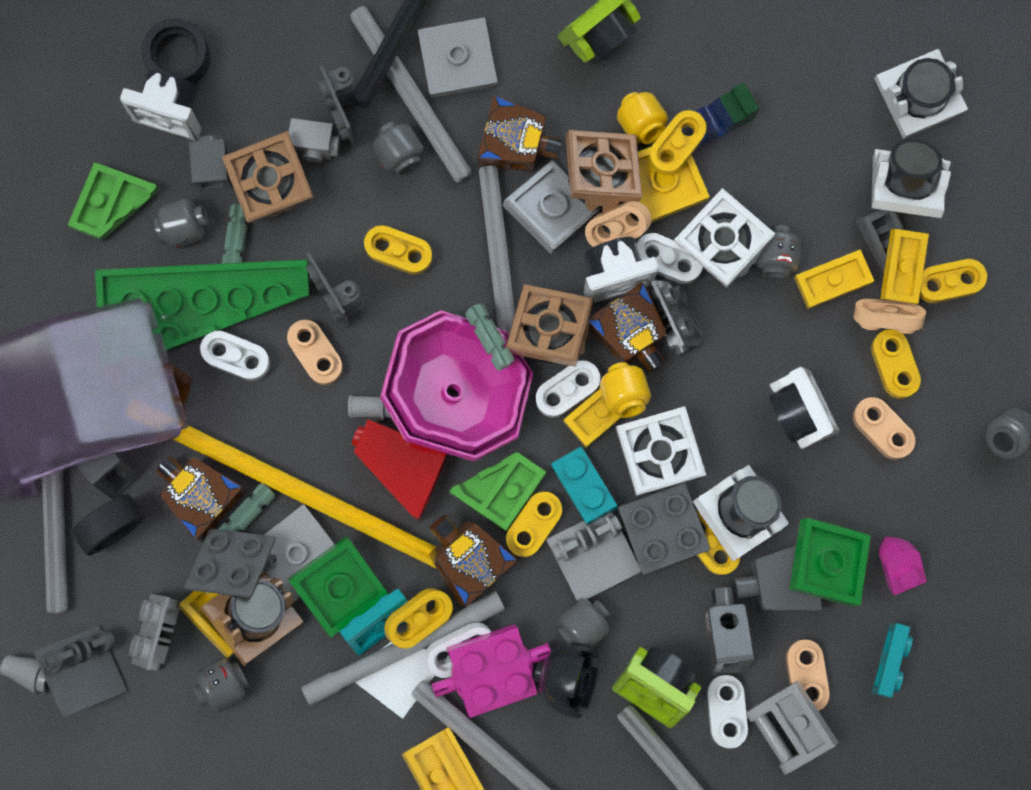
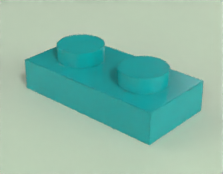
[551,446,618,526]
[339,588,408,656]
[871,623,913,698]

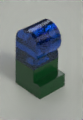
[695,82,760,143]

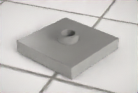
[418,17,498,98]
[502,160,601,254]
[264,504,334,603]

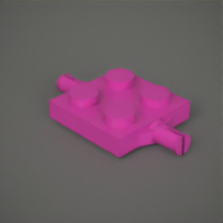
[431,624,551,718]

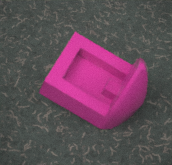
[879,536,927,596]

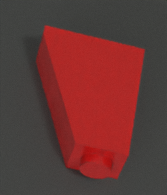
[351,419,448,521]

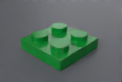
[789,518,871,607]
[288,536,388,638]

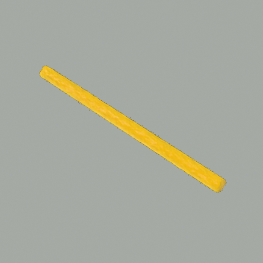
[125,399,436,568]

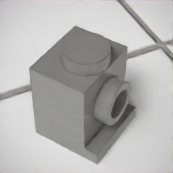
[289,118,340,163]

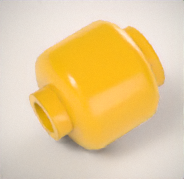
[617,92,668,144]
[600,362,651,418]

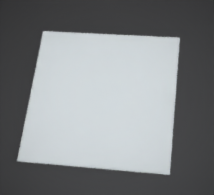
[355,642,438,719]

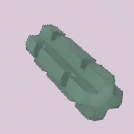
[222,203,248,264]
[465,303,514,371]
[217,483,275,532]

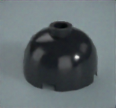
[535,644,599,719]

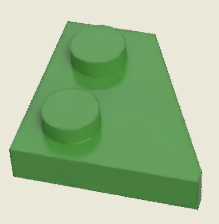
[67,162,159,241]
[449,452,546,532]

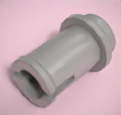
[348,395,391,421]

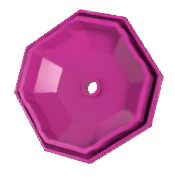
[380,310,533,462]

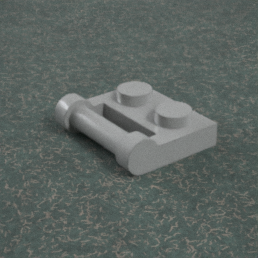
[746,680,839,775]

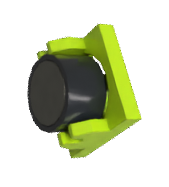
[558,0,641,63]
[612,647,701,728]

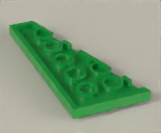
[95,260,310,376]

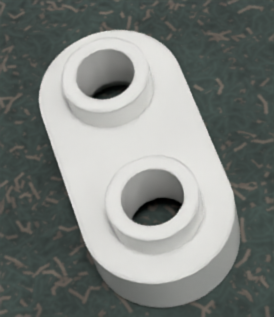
[636,233,703,284]
[200,331,270,381]
[536,361,600,418]
[425,623,491,678]
[707,675,748,748]

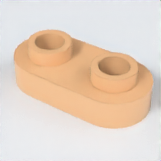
[585,201,651,247]
[853,299,926,334]
[287,320,343,385]
[853,397,915,460]
[786,640,830,711]

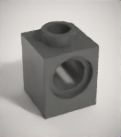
[189,135,232,192]

